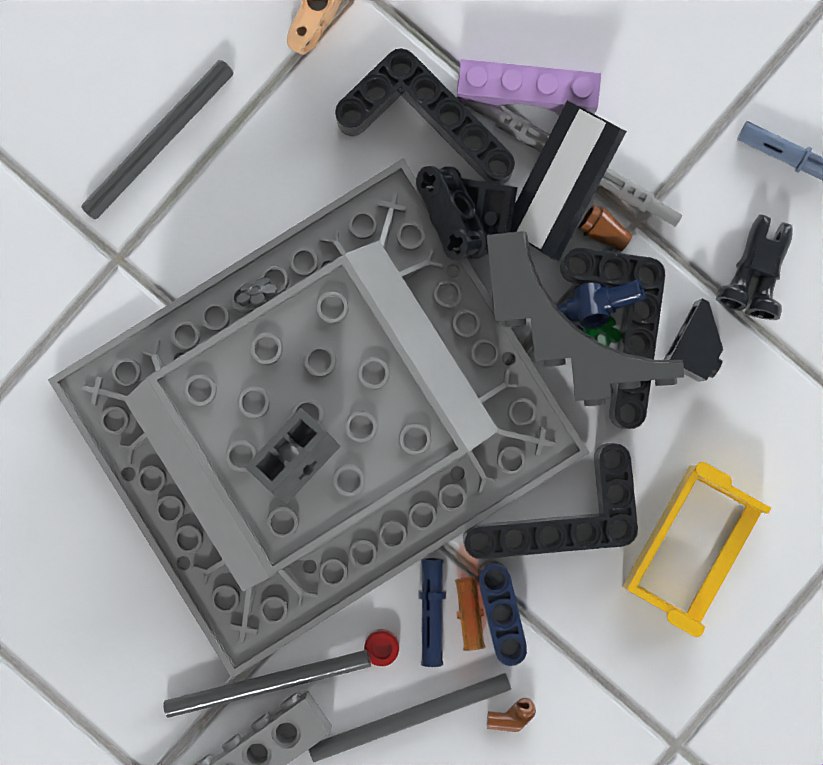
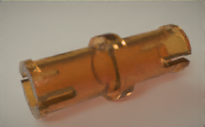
[455,577,486,651]

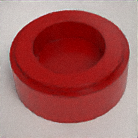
[364,629,399,666]

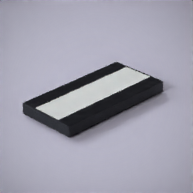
[510,100,627,261]

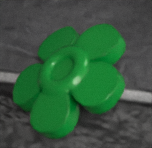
[583,315,621,346]

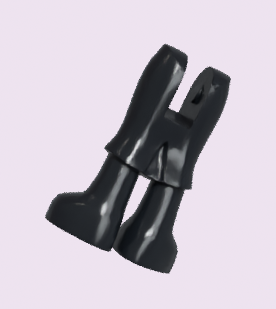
[716,214,793,321]

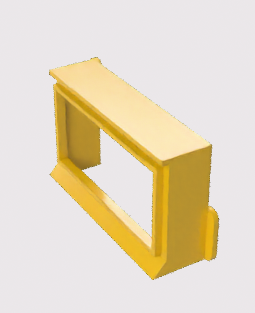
[622,462,771,637]

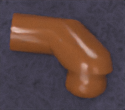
[487,698,536,732]

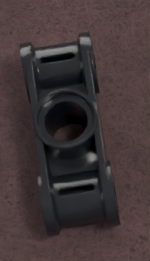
[416,166,488,260]

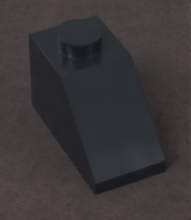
[664,298,724,382]

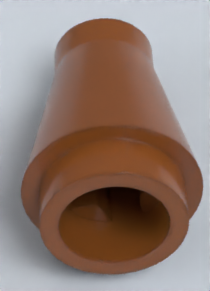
[578,205,633,252]

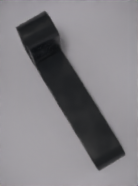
[335,48,515,185]
[560,248,666,429]
[463,443,638,559]

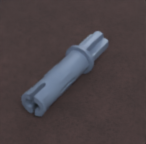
[737,121,823,181]

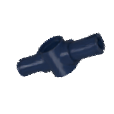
[557,279,646,329]

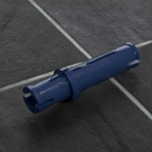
[418,558,446,667]

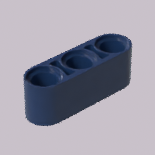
[477,560,527,666]

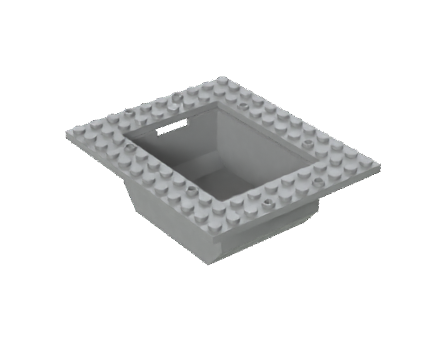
[48,158,590,678]

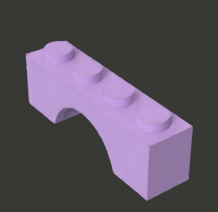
[457,59,601,116]

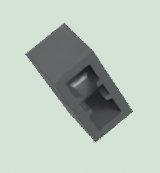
[245,408,341,504]

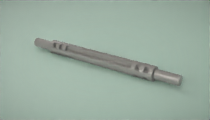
[467,102,683,227]

